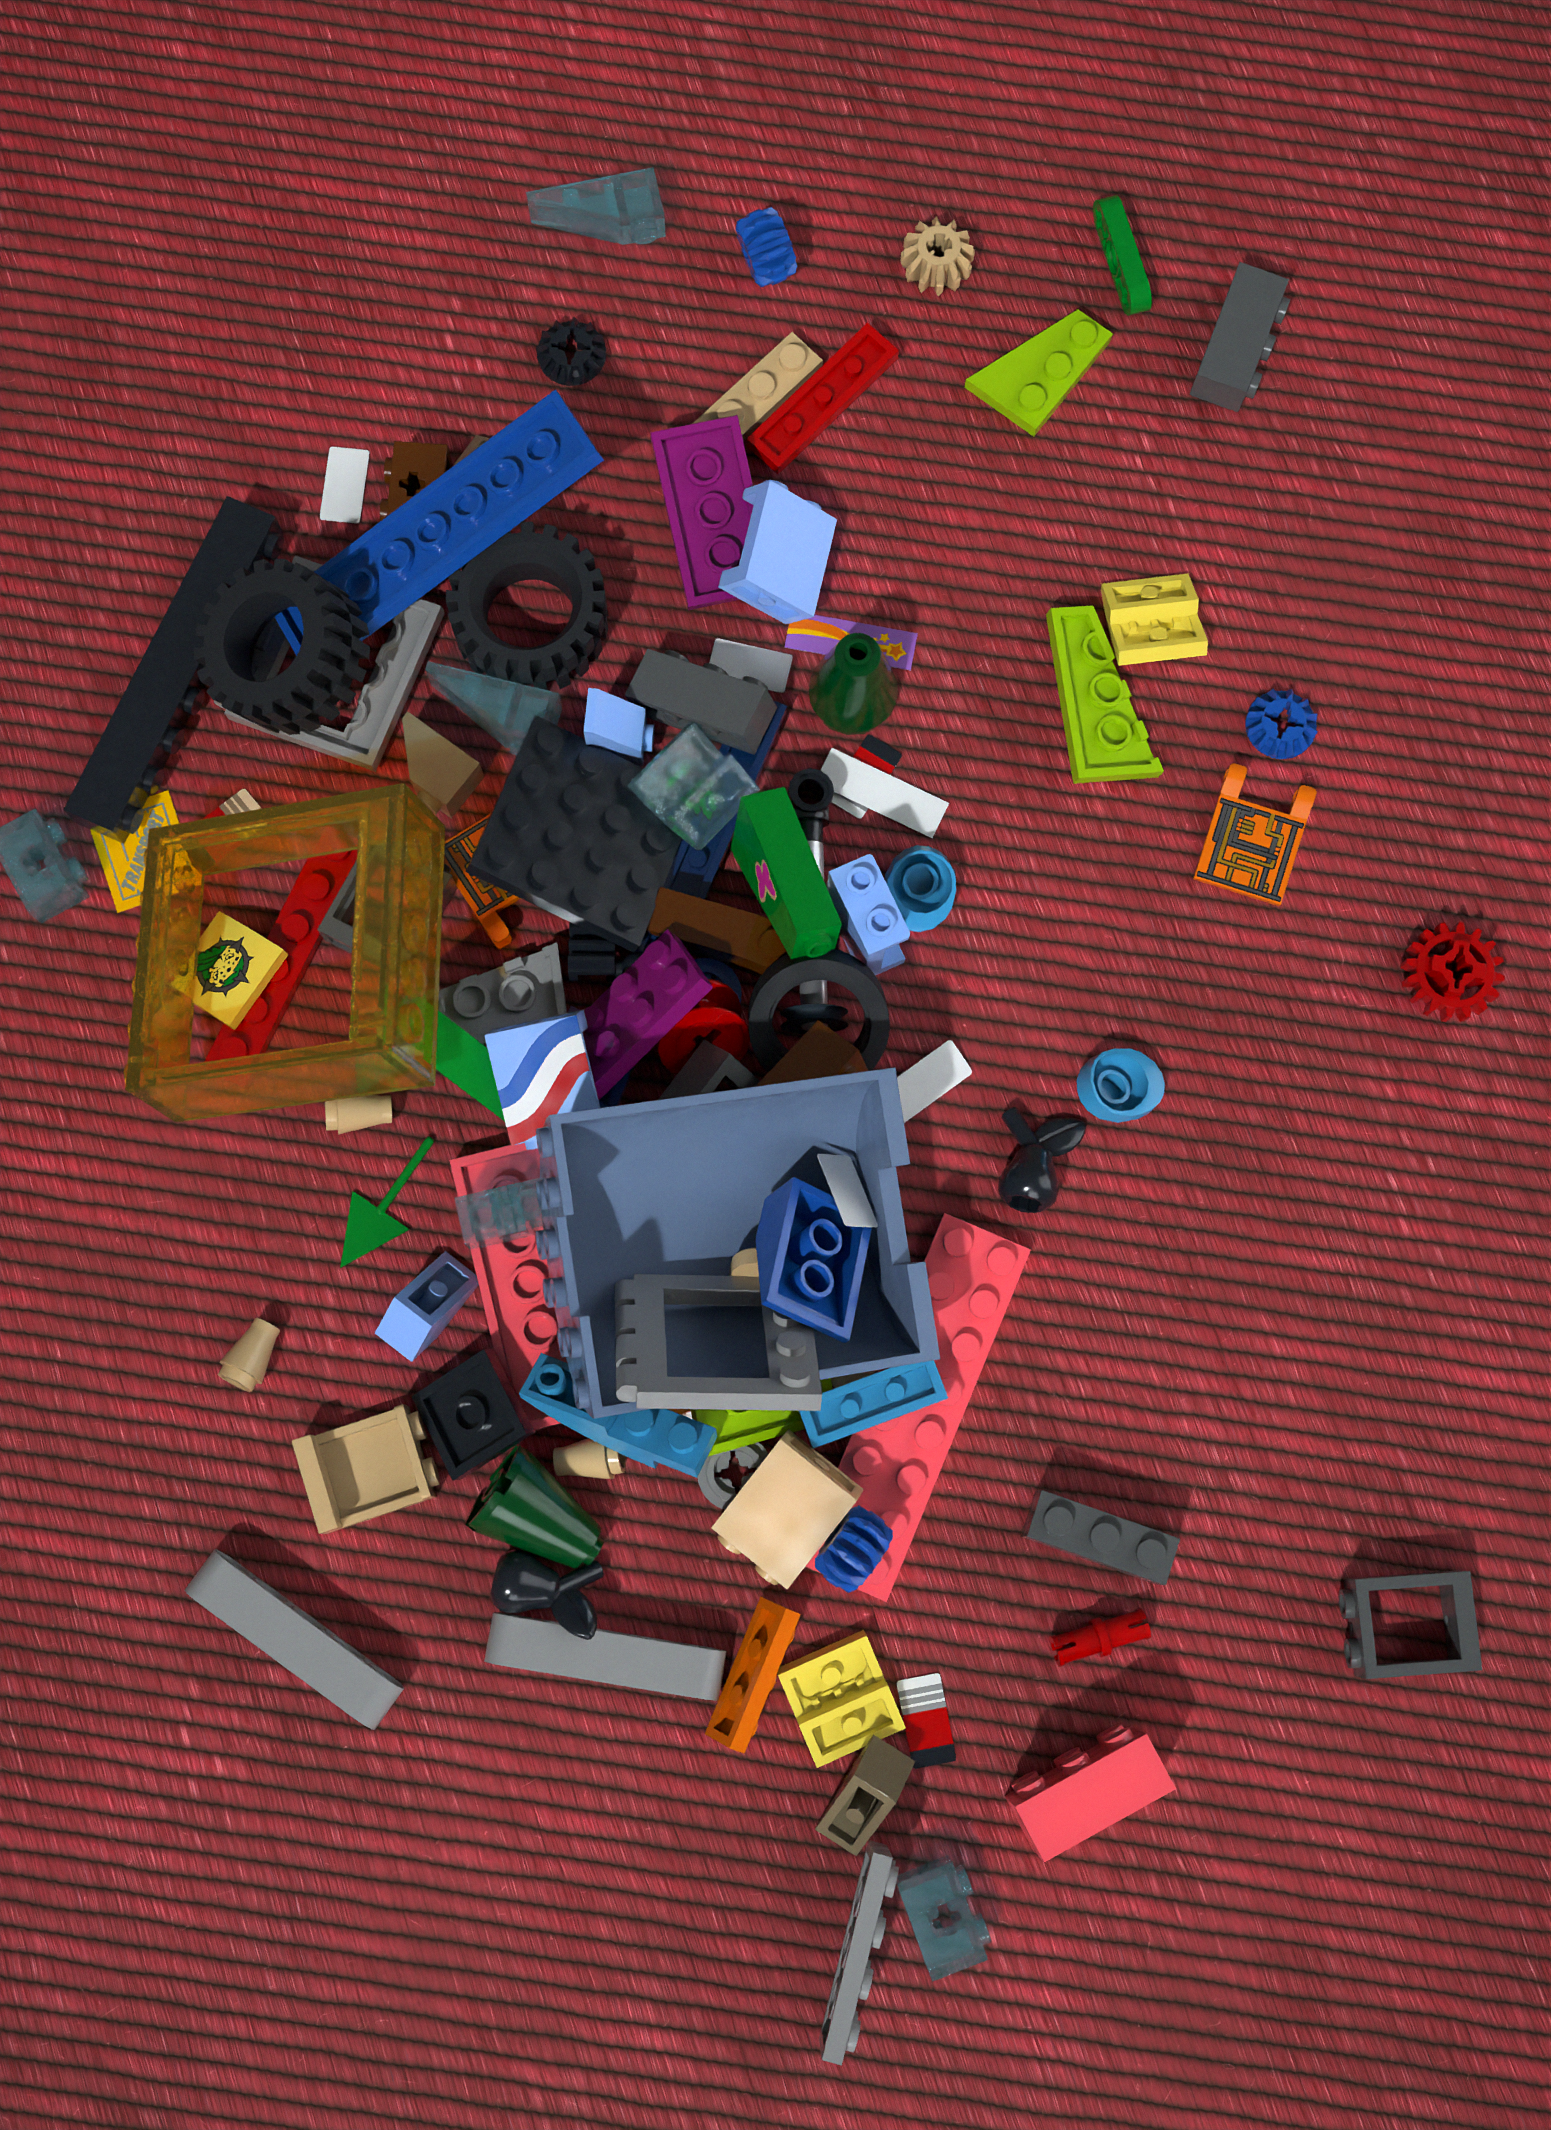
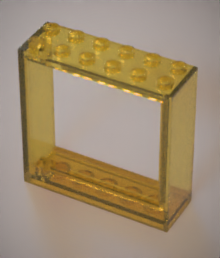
[124,783,445,1123]

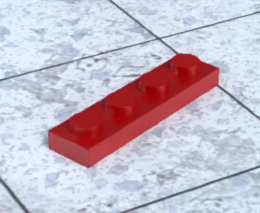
[746,322,899,474]

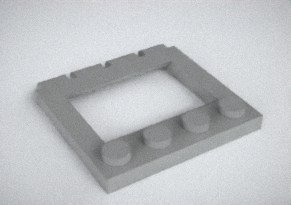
[214,556,445,772]
[614,1274,822,1411]

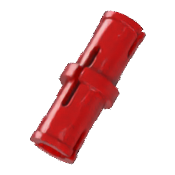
[1049,1608,1151,1667]

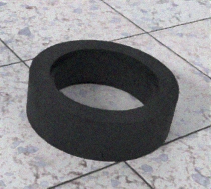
[748,949,890,1072]

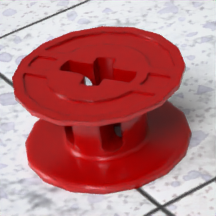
[657,979,750,1075]

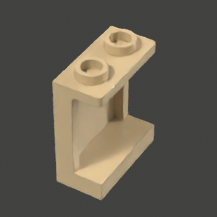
[292,1404,440,1534]
[711,1429,864,1589]

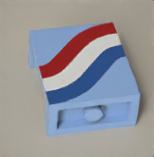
[484,1009,600,1150]

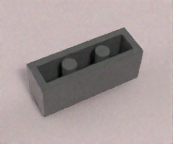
[1189,262,1291,412]
[625,649,777,755]
[1020,1490,1180,1586]

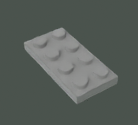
[819,1840,899,2066]

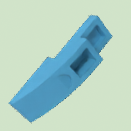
[519,1353,718,1478]

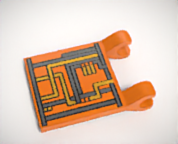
[1193,763,1317,906]
[433,814,521,949]

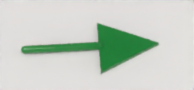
[340,1136,434,1268]

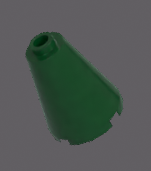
[809,633,898,735]
[465,1445,604,1569]

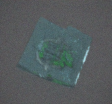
[628,723,760,850]

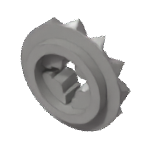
[697,1442,768,1510]

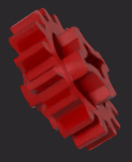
[1400,922,1505,1022]

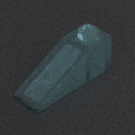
[526,167,666,245]
[425,661,562,755]

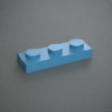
[799,1360,948,1449]

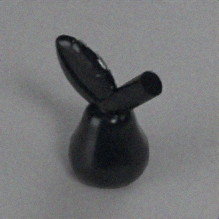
[998,1107,1086,1213]
[490,1549,604,1640]

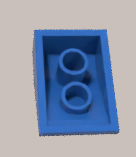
[756,1177,872,1343]

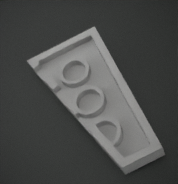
[379,942,567,1060]

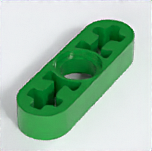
[1093,195,1152,316]

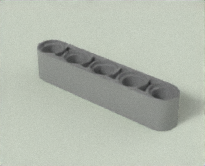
[185,1549,404,1730]
[484,1612,727,1701]

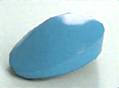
[885,845,956,932]
[1077,1049,1165,1123]

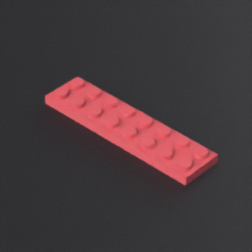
[805,1213,1031,1602]

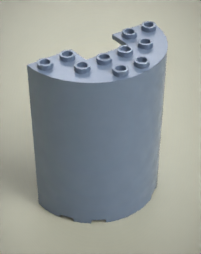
[536,1067,940,1419]

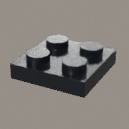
[411,1348,535,1481]

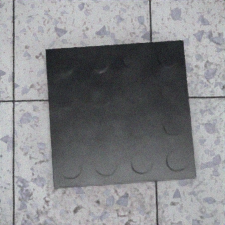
[465,715,695,952]

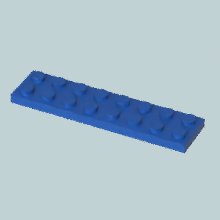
[275,389,604,656]

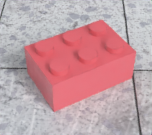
[1005,1723,1176,1862]

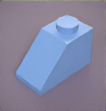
[584,688,655,766]
[375,1251,479,1362]

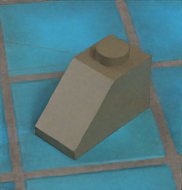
[402,711,484,819]
[815,1735,915,1856]

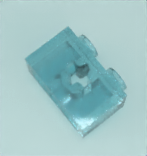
[0,808,90,923]
[454,1178,543,1250]
[896,1856,992,1982]

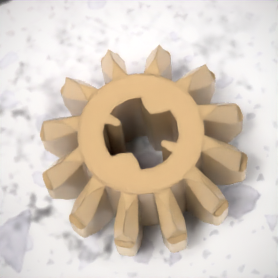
[900,216,975,297]

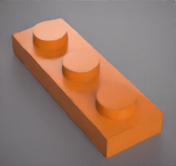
[705,1597,801,1754]

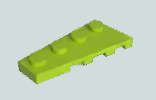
[1046,606,1164,784]

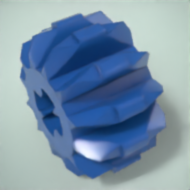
[736,207,797,287]
[815,1506,893,1593]

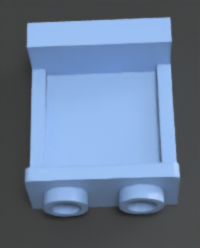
[718,480,837,624]
[827,854,910,975]

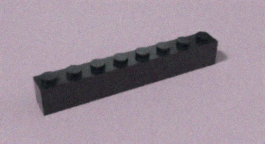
[63,496,284,844]

